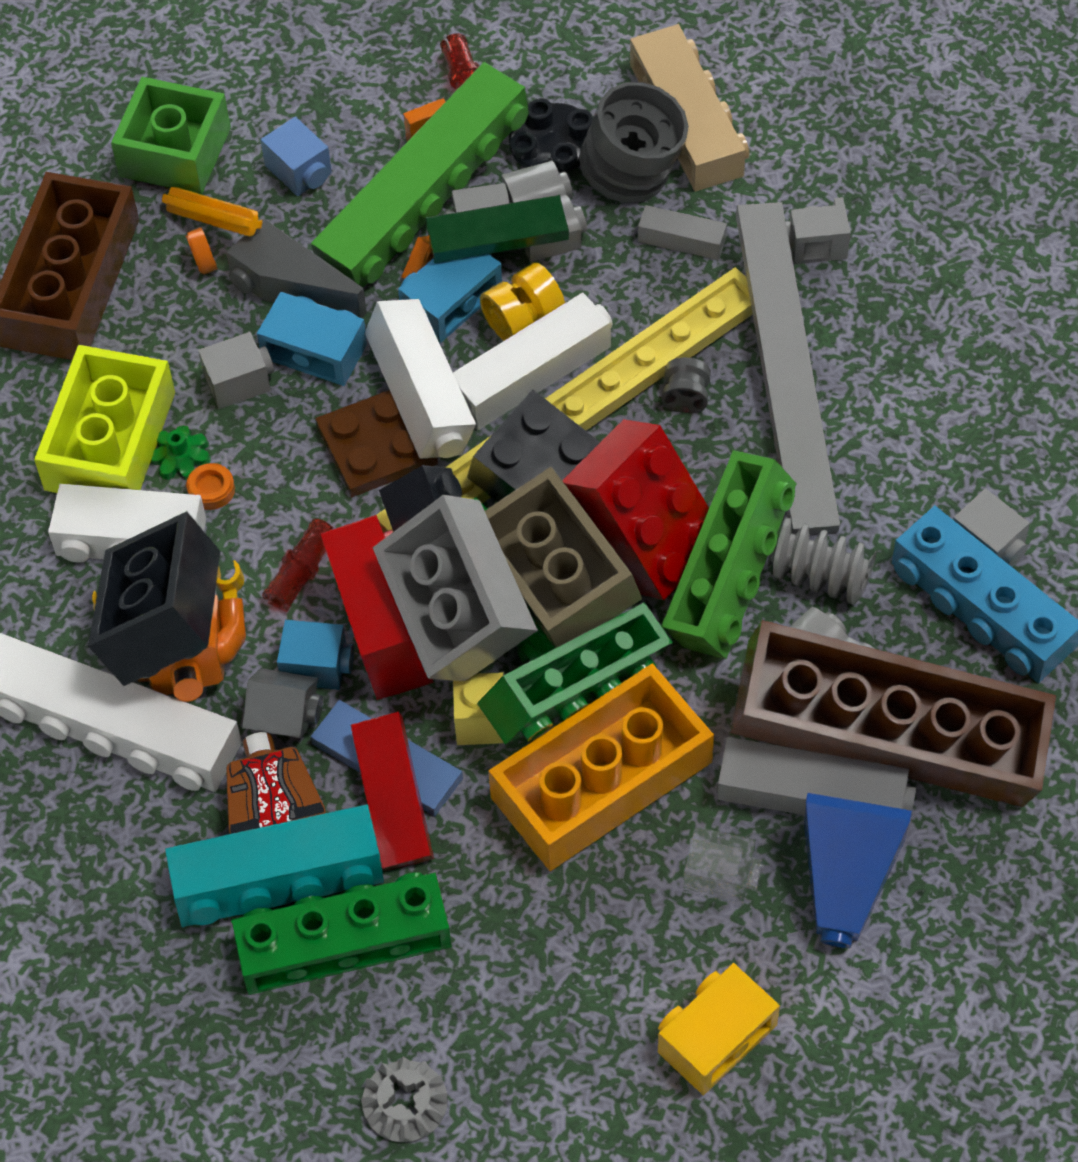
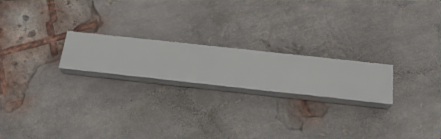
[735,202,840,535]

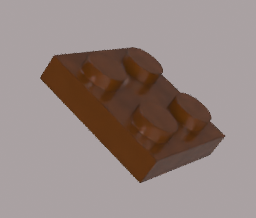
[315,390,438,498]

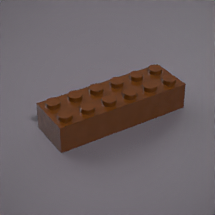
[730,620,1056,807]

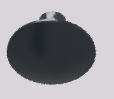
[509,98,593,173]

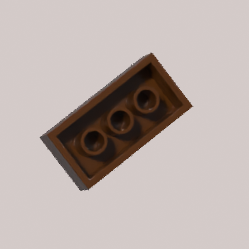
[0,172,139,360]

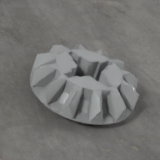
[361,1056,448,1142]

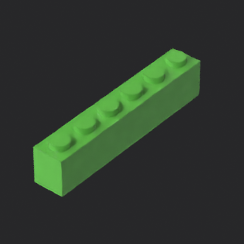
[311,62,529,287]

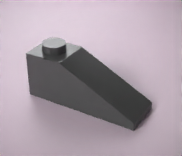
[226,219,367,318]

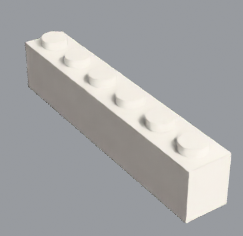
[0,633,242,792]

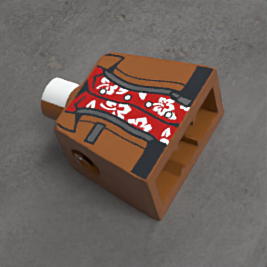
[226,732,326,834]

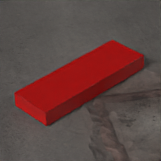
[350,712,434,872]

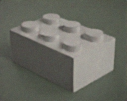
[373,495,538,681]

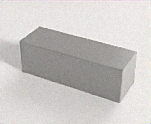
[638,205,727,260]

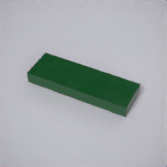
[426,195,569,263]

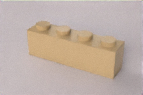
[630,24,750,192]

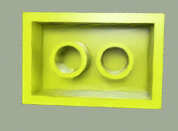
[34,345,175,493]

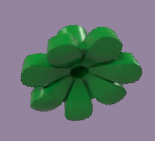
[151,425,211,480]

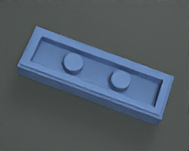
[311,700,463,817]

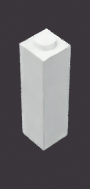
[453,293,613,431]
[365,299,476,459]

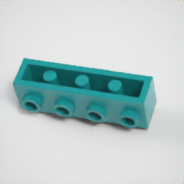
[165,804,384,927]

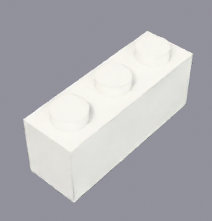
[48,484,206,562]

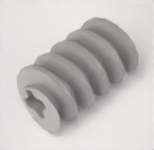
[768,517,877,605]

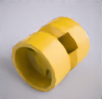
[479,263,565,341]

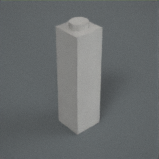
[718,737,916,816]

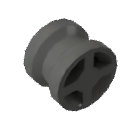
[662,357,711,413]

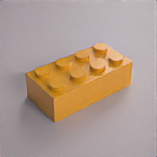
[488,663,714,871]

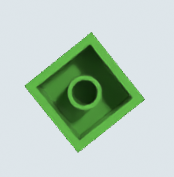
[111,77,231,194]

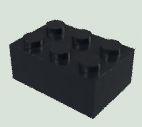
[467,389,600,502]
[88,511,221,686]

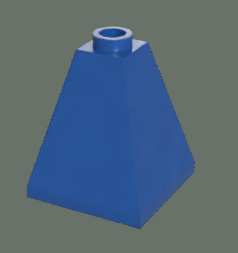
[804,793,912,948]

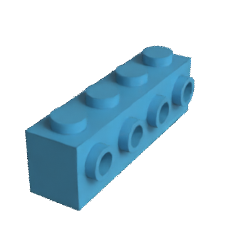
[892,505,1078,684]

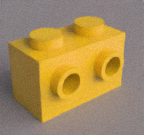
[658,963,780,1096]

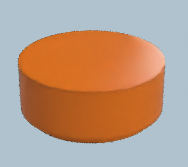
[186,227,218,275]
[186,463,235,510]

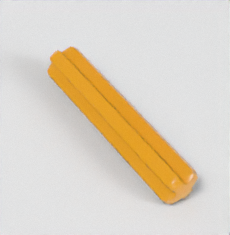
[162,187,262,237]

